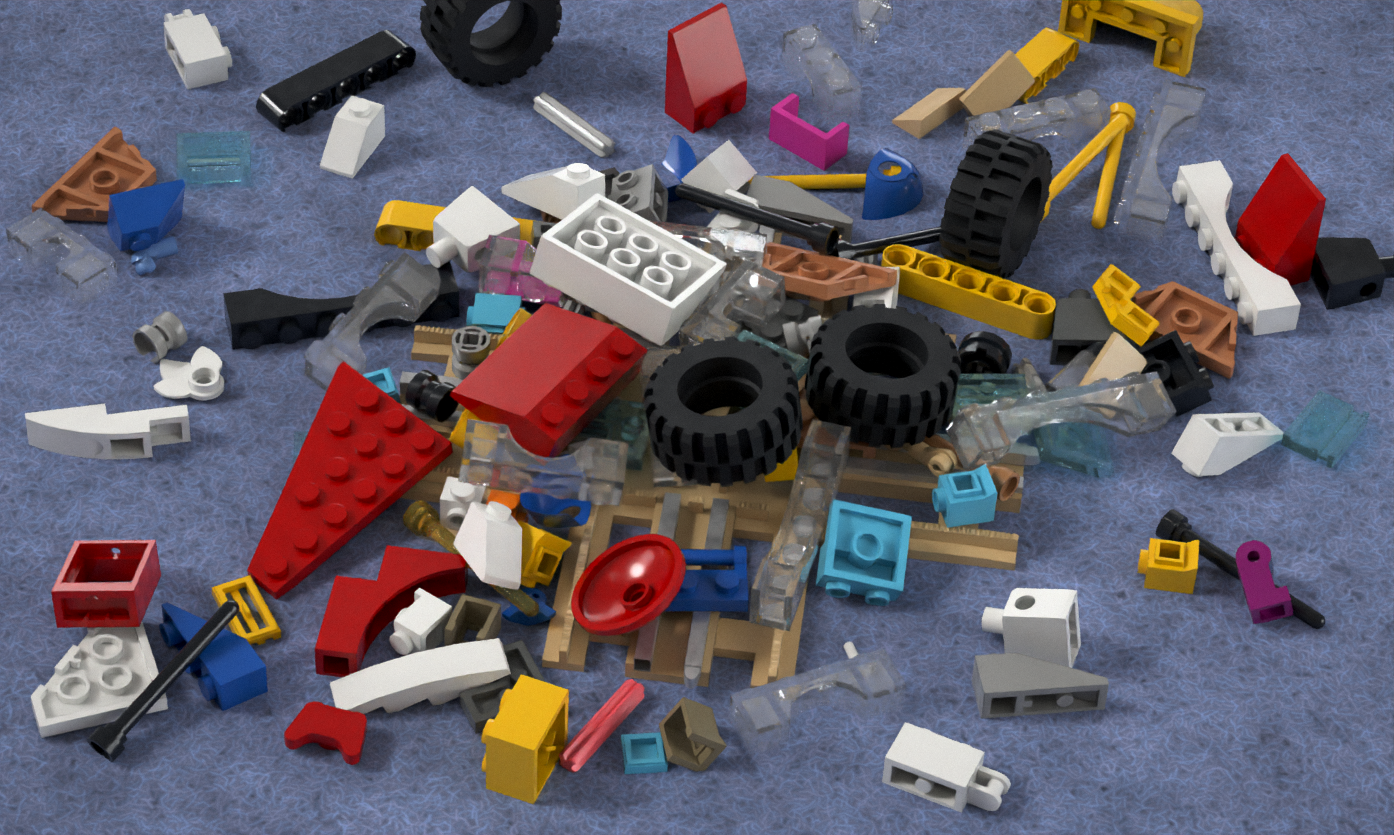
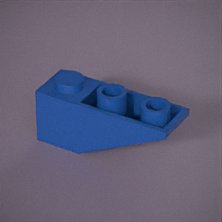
[159,602,268,711]

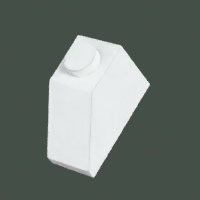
[320,95,385,179]
[453,501,522,590]

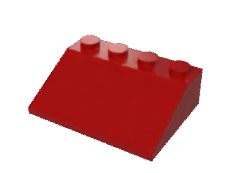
[450,303,648,468]

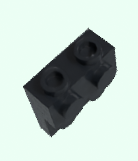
[1124,330,1214,424]

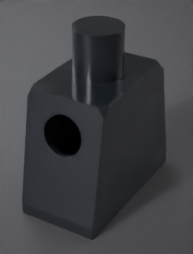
[1310,237,1394,310]

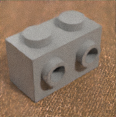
[608,164,668,230]

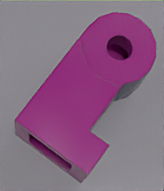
[1236,540,1293,624]

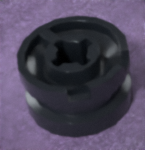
[958,331,1012,391]

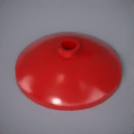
[571,534,686,636]

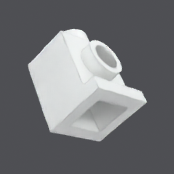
[438,477,487,539]
[389,588,452,656]

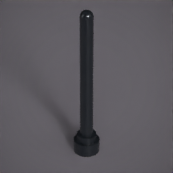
[675,183,840,255]
[830,226,942,260]
[1156,509,1325,629]
[87,600,239,762]

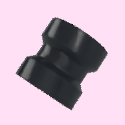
[405,370,459,423]

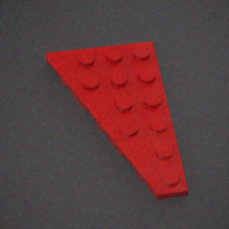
[247,361,453,600]

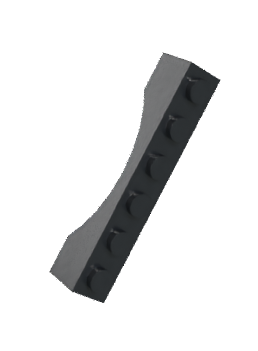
[223,261,460,350]

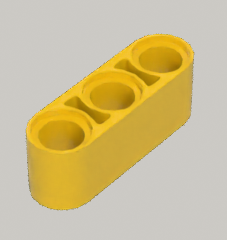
[1015,27,1079,104]

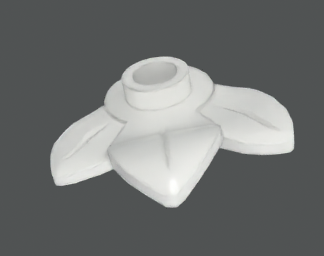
[153,346,224,401]

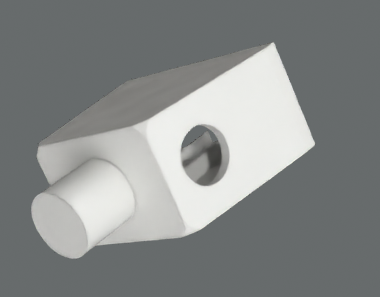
[426,186,520,273]
[982,588,1081,668]

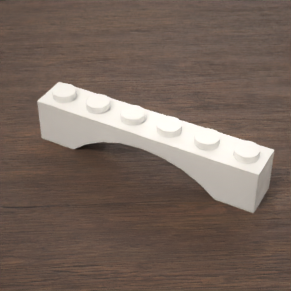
[1172,160,1301,336]

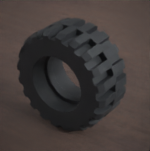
[420,0,562,87]
[939,129,1053,279]
[804,304,961,449]
[644,337,803,487]

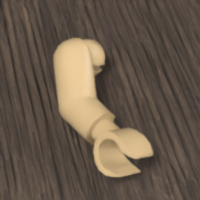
[885,441,957,477]

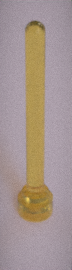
[403,500,539,617]

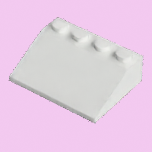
[529,193,727,346]

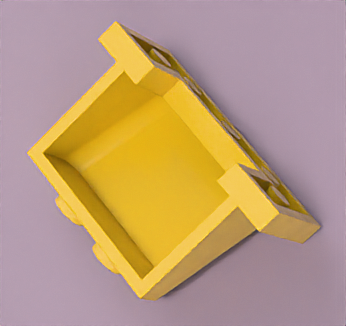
[1058,0,1204,77]

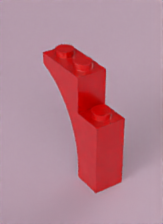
[315,545,468,677]

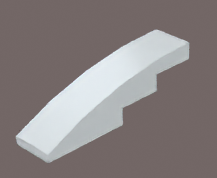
[330,638,511,714]

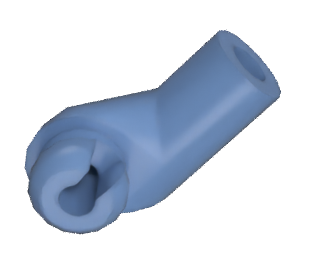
[131,236,178,276]

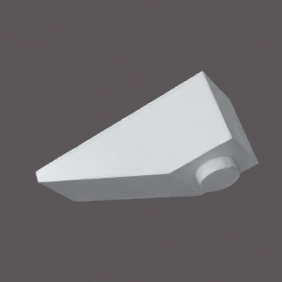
[502,163,605,220]
[1171,412,1286,477]

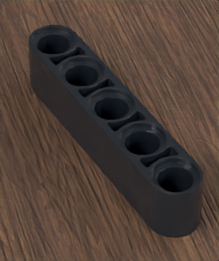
[256,30,416,132]

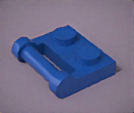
[665,545,749,612]

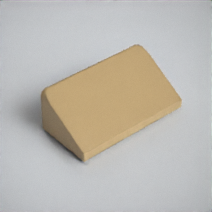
[959,50,1035,128]
[892,88,966,139]
[1075,332,1147,421]

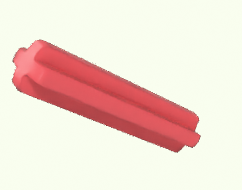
[559,679,645,773]

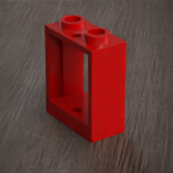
[51,540,161,628]

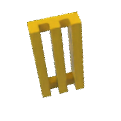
[211,575,281,645]

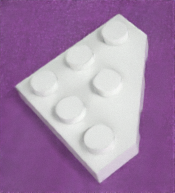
[31,622,168,738]

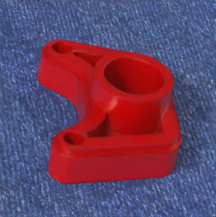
[284,701,367,765]

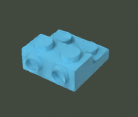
[816,499,912,606]

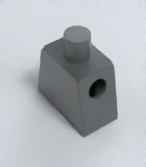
[1049,289,1126,365]

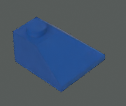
[107,179,185,252]

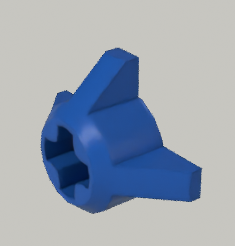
[500,586,556,626]

